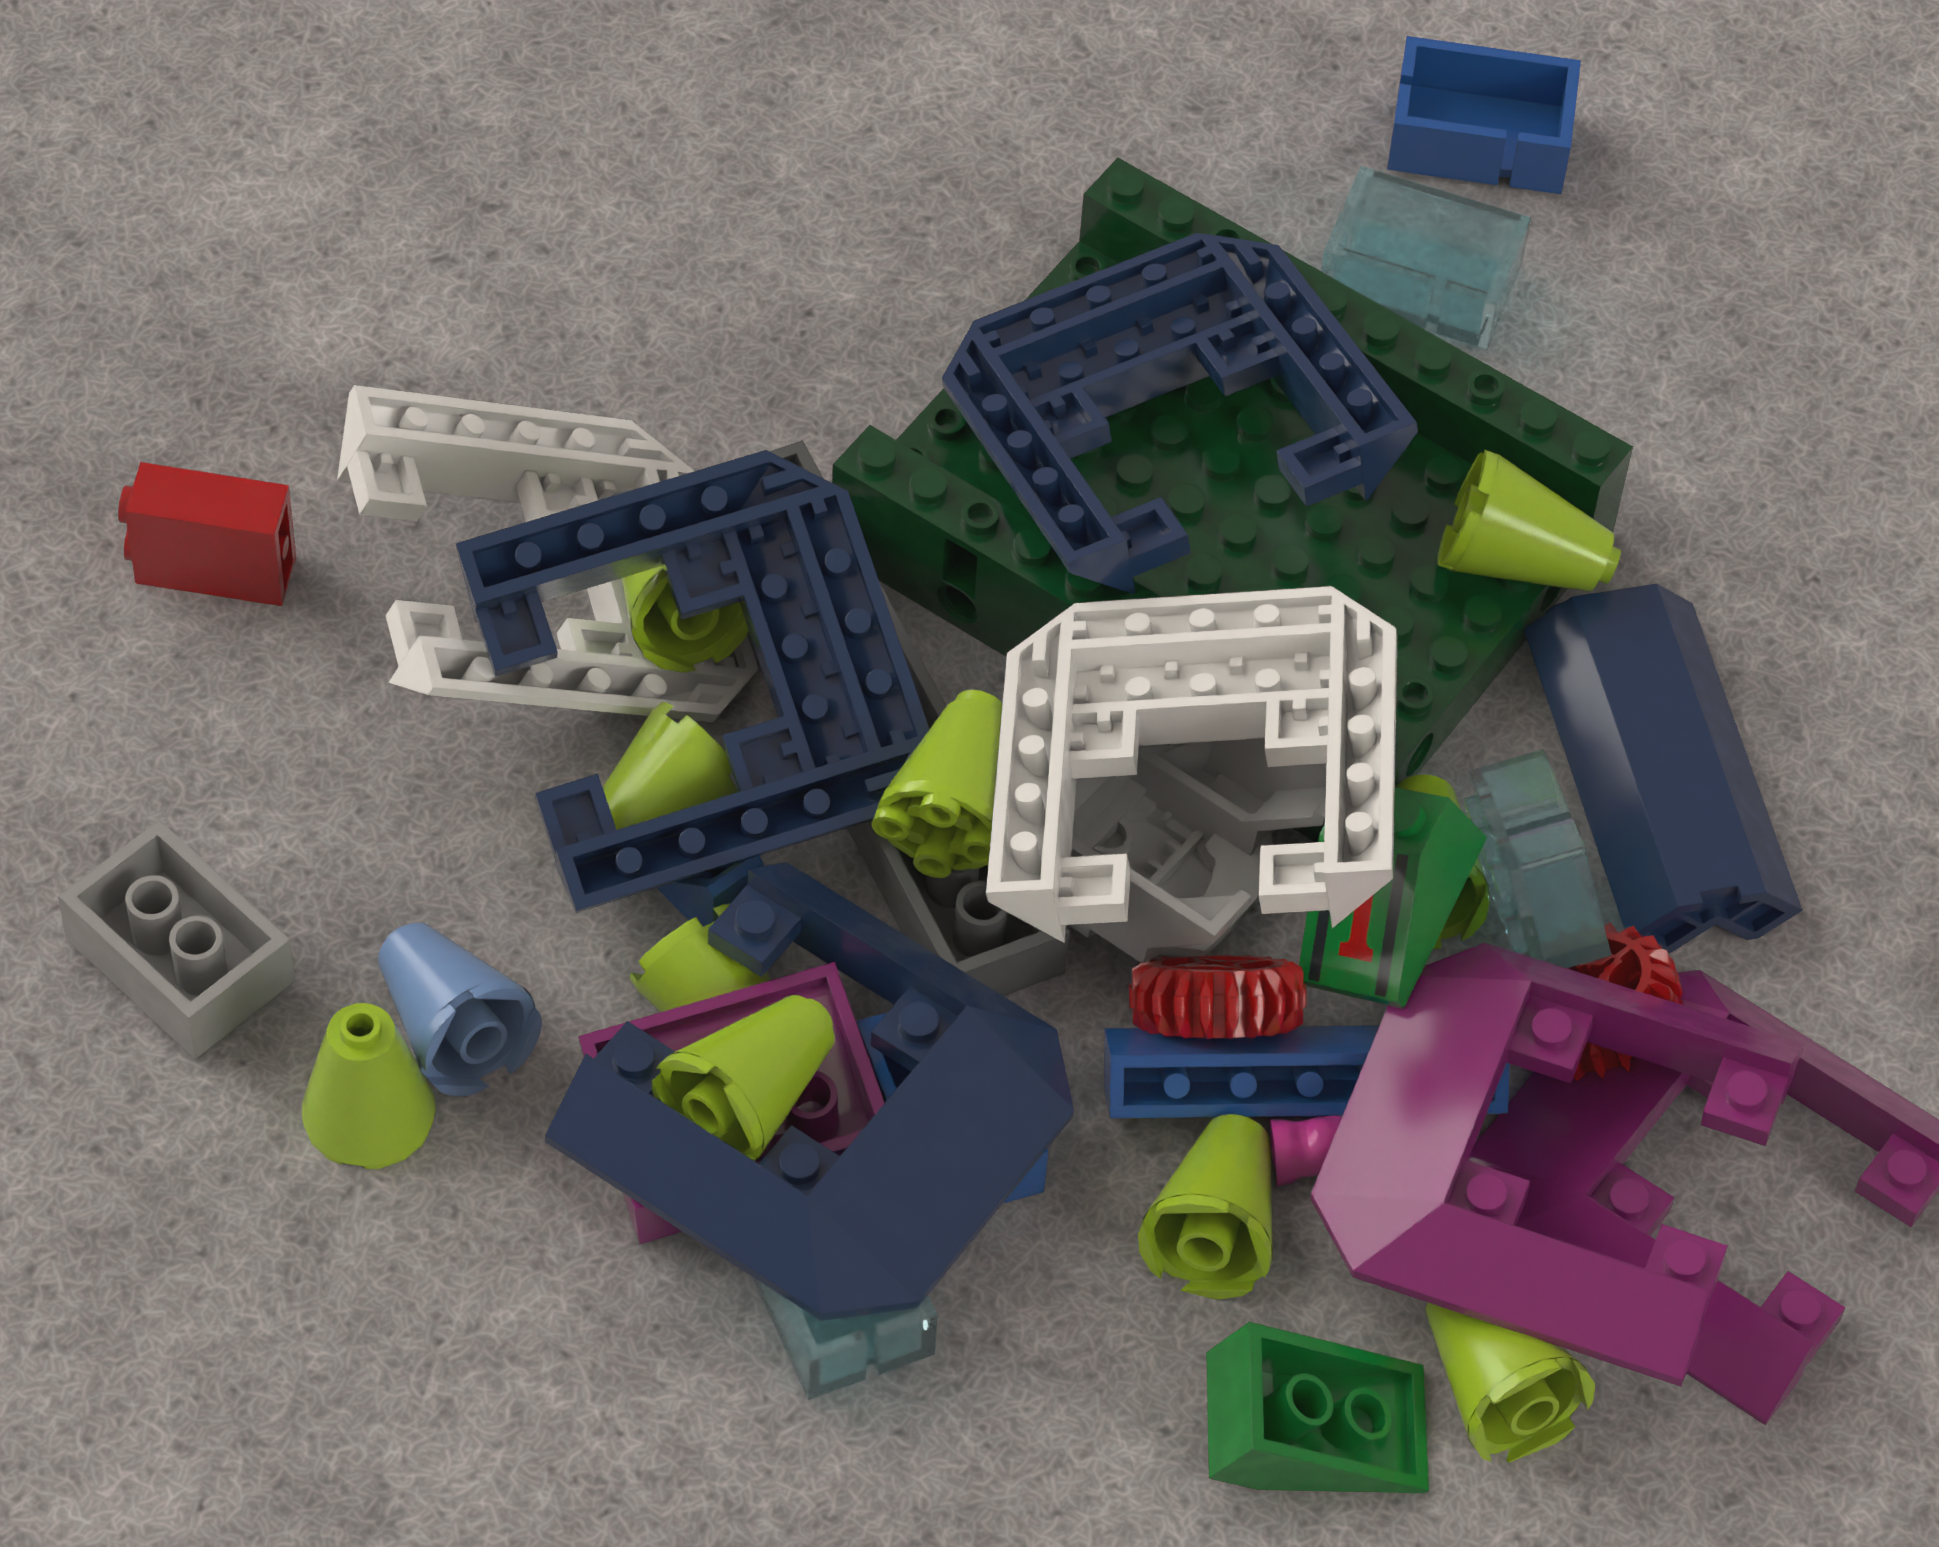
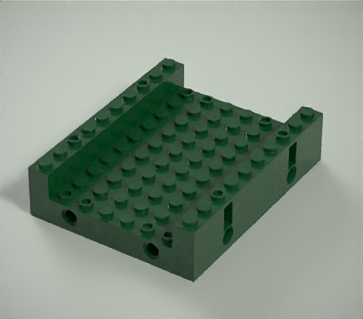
[832,157,1633,843]

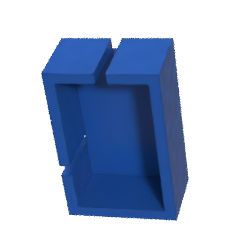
[1387,36,1581,194]

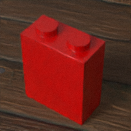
[118,462,296,606]

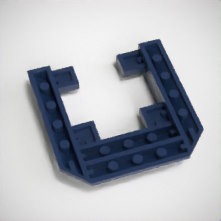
[942,233,1418,594]
[456,450,930,913]
[545,862,1074,1321]

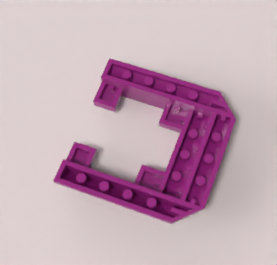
[1311,943,1804,1387]
[1468,970,1939,1426]

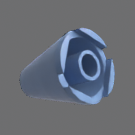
[378,923,542,1096]

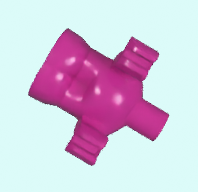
[1270,1115,1342,1186]

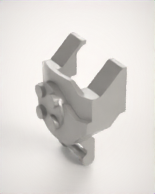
[1068,738,1327,962]

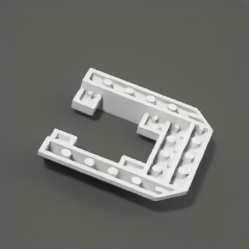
[337,385,758,722]
[986,586,1397,943]

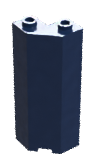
[1524,583,1803,953]

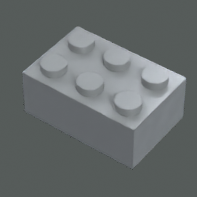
[58,820,295,1059]

